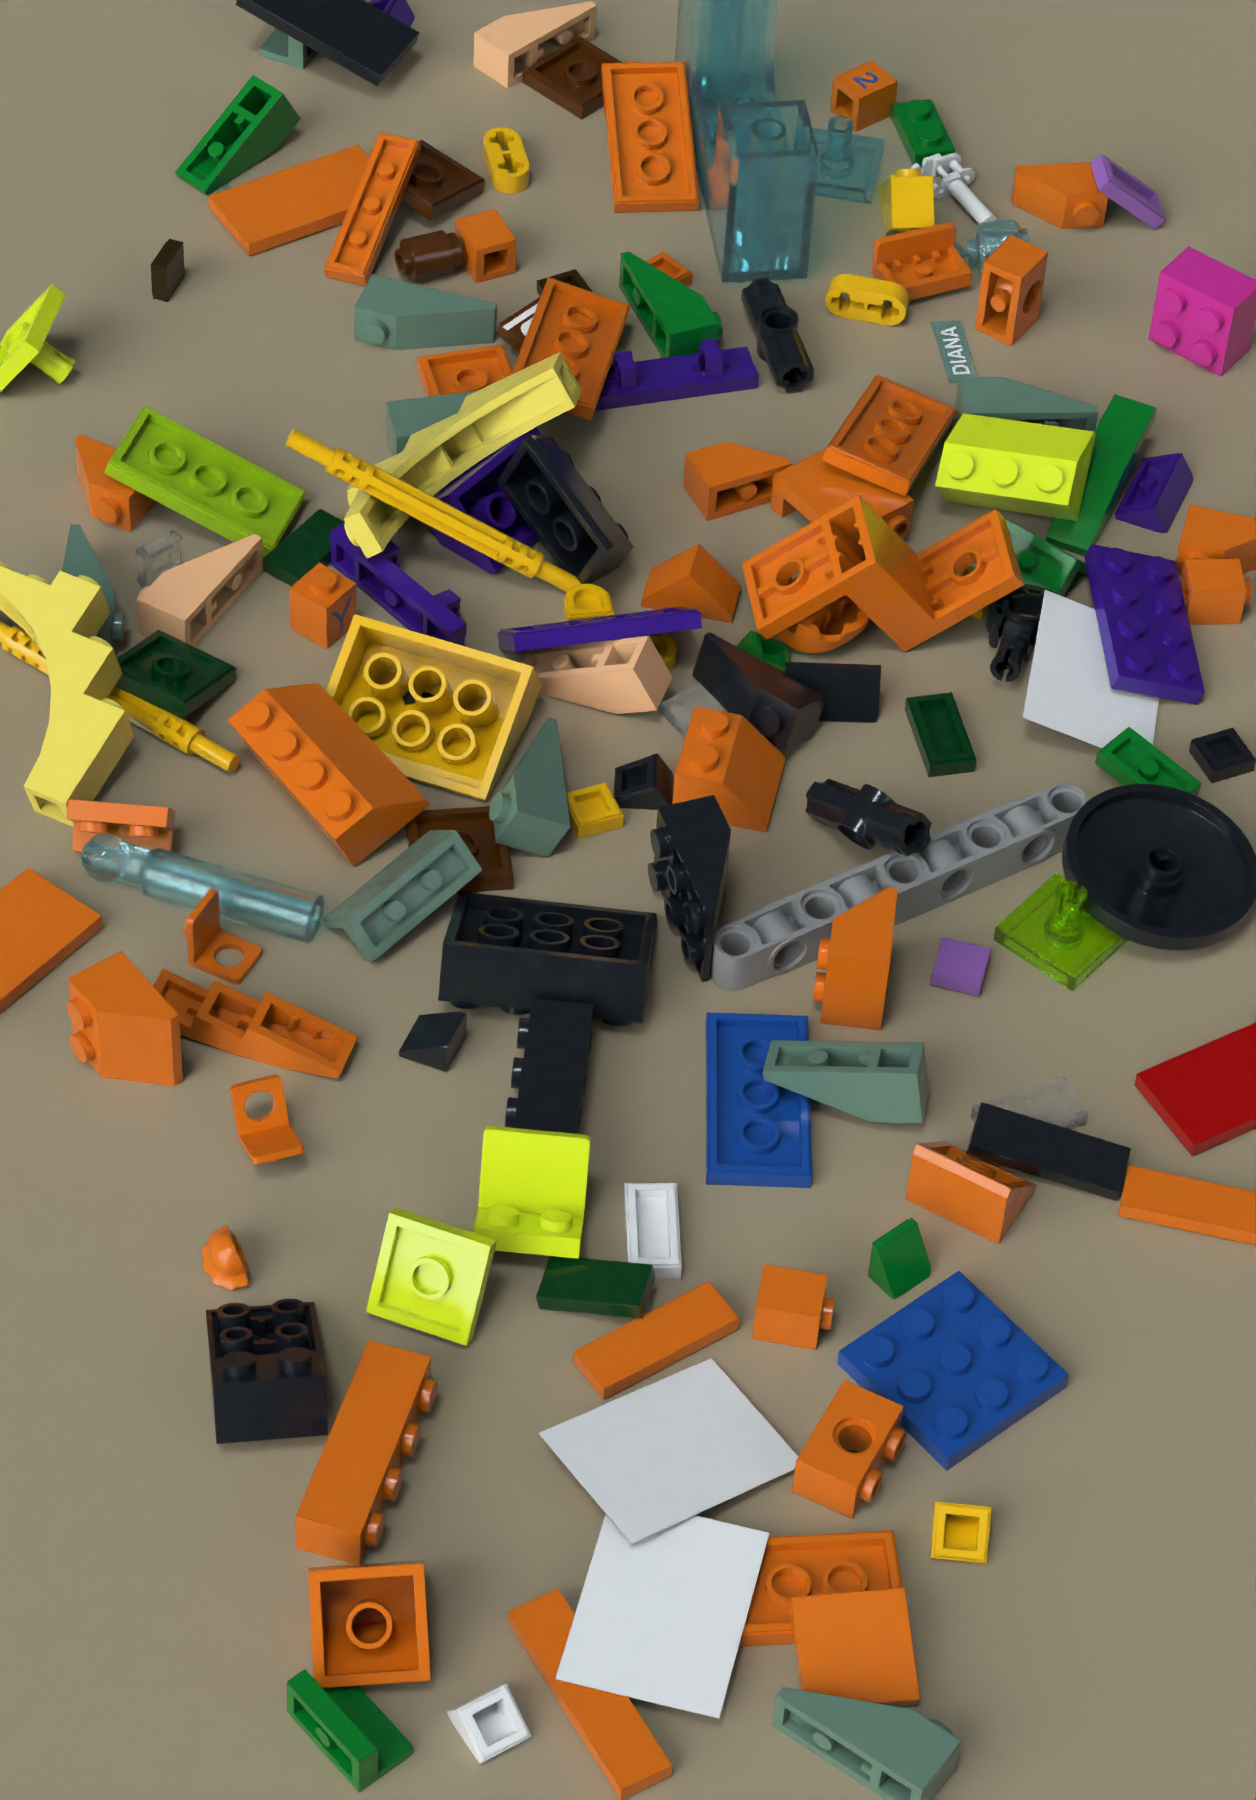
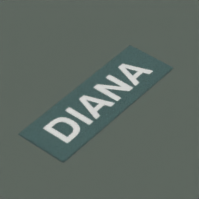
[931,320,978,383]

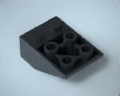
[648,795,731,982]
[206,1299,328,1444]

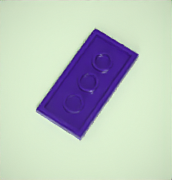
[498,607,702,652]

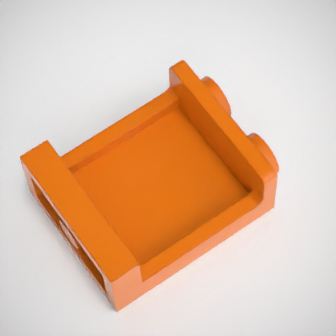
[770,448,914,539]

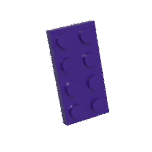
[1084,544,1205,705]

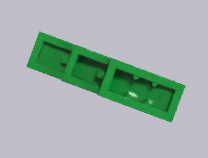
[1046,394,1157,556]

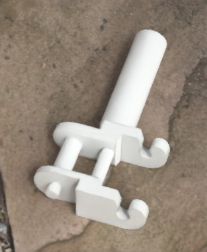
[911,153,997,230]

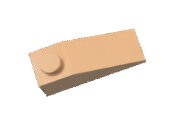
[473,1,597,89]
[135,534,263,647]
[522,636,673,714]

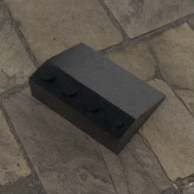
[438,892,657,1026]

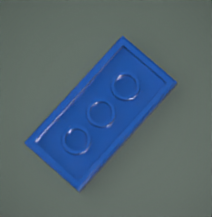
[705,1012,812,1188]

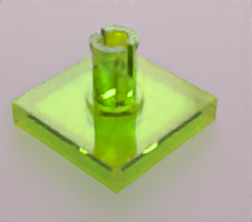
[993,873,1128,992]

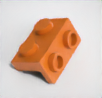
[871,222,972,303]

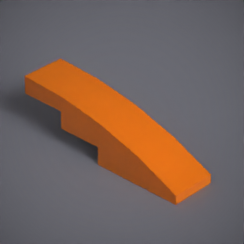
[154,968,358,1079]

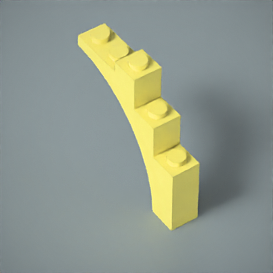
[344,352,582,558]
[0,561,135,828]

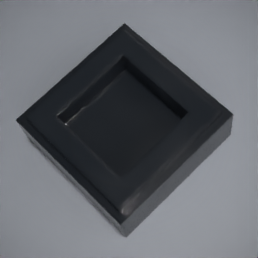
[1189,727,1256,783]

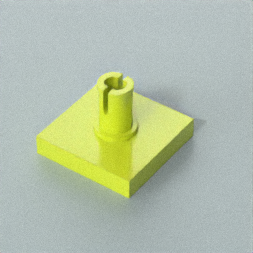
[0,284,75,392]
[366,1207,497,1346]

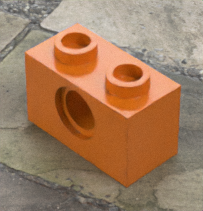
[975,235,1048,346]
[792,1380,907,1519]

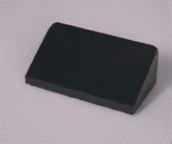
[785,662,881,723]

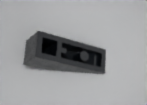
[692,632,827,751]

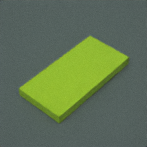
[104,405,307,558]

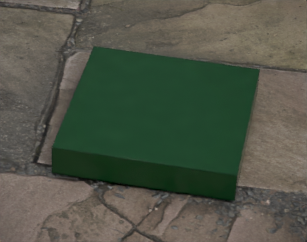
[115,630,237,719]

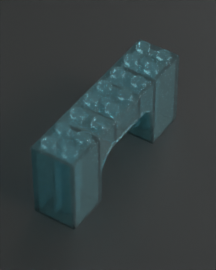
[675,0,819,283]

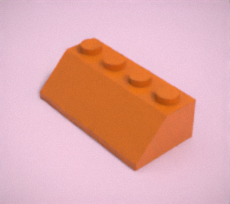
[227,683,430,867]

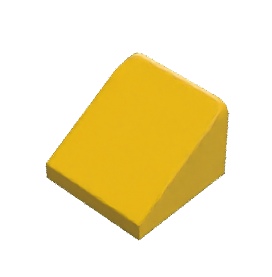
[930,1502,992,1564]

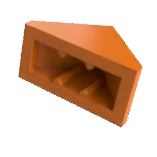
[641,544,742,623]

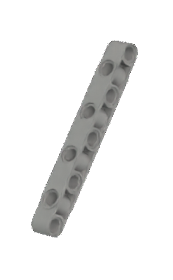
[710,783,1089,991]

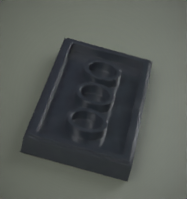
[236,0,420,87]

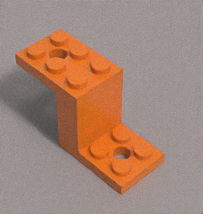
[742,495,1024,652]

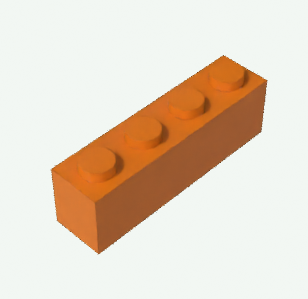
[295,1340,438,1564]

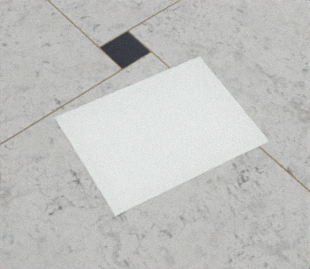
[1023,590,1160,748]
[539,1358,798,1544]
[555,1514,769,1719]

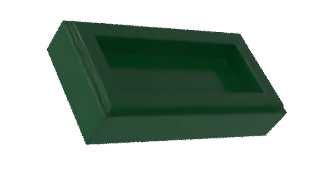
[263,509,345,586]
[905,692,977,777]
[536,1256,656,1319]

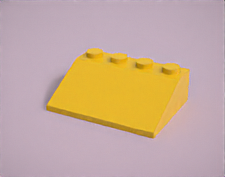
[326,614,542,803]

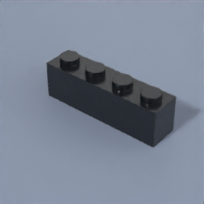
[505,998,594,1134]

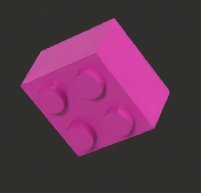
[1148,246,1256,376]

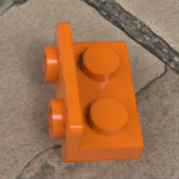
[67,799,176,860]

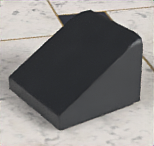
[614,753,674,810]
[399,1012,467,1072]

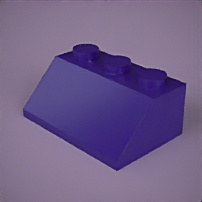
[429,427,542,574]

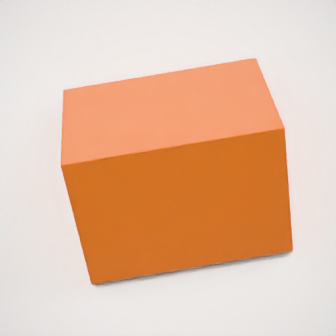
[906,1141,1036,1244]

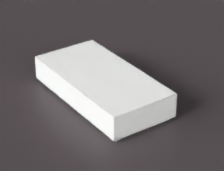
[623,1183,682,1279]

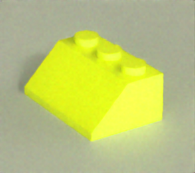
[935,413,1096,521]

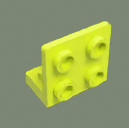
[473,1126,591,1259]

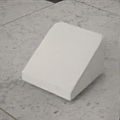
[446,1683,532,1763]

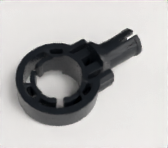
[986,584,1056,682]

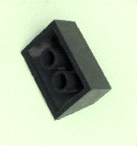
[497,435,634,584]

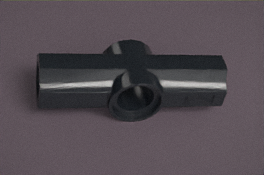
[741,277,814,392]
[805,779,932,857]

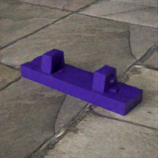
[595,339,759,411]
[330,523,467,647]

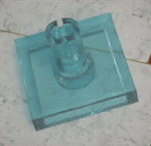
[788,116,885,204]

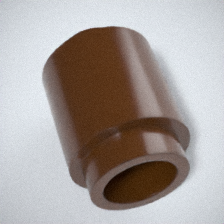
[395,230,462,282]

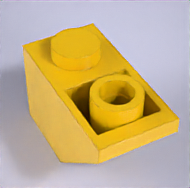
[877,169,935,233]

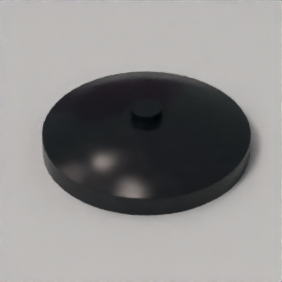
[1062,784,1256,950]

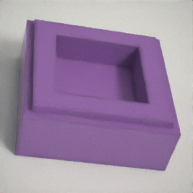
[930,937,991,996]

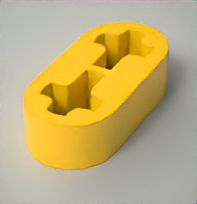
[483,127,529,194]
[825,274,910,326]

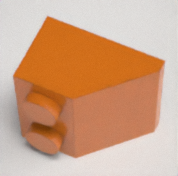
[672,706,786,833]
[813,887,898,1031]
[67,951,183,1086]
[308,1560,431,1688]

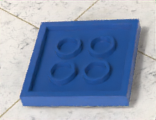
[837,1271,1069,1471]

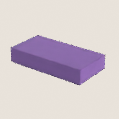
[1090,154,1166,230]

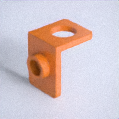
[184,888,262,985]
[230,1075,304,1164]

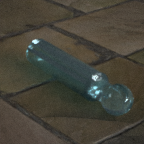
[81,834,324,943]

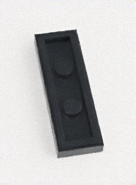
[966,1102,1131,1201]

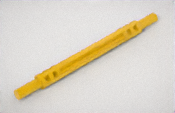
[285,429,581,592]
[0,621,240,773]

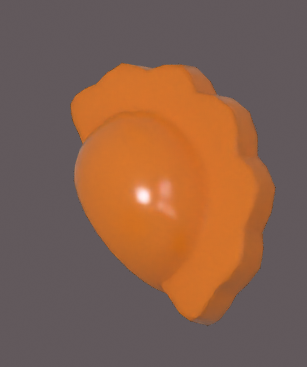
[202,1225,249,1291]

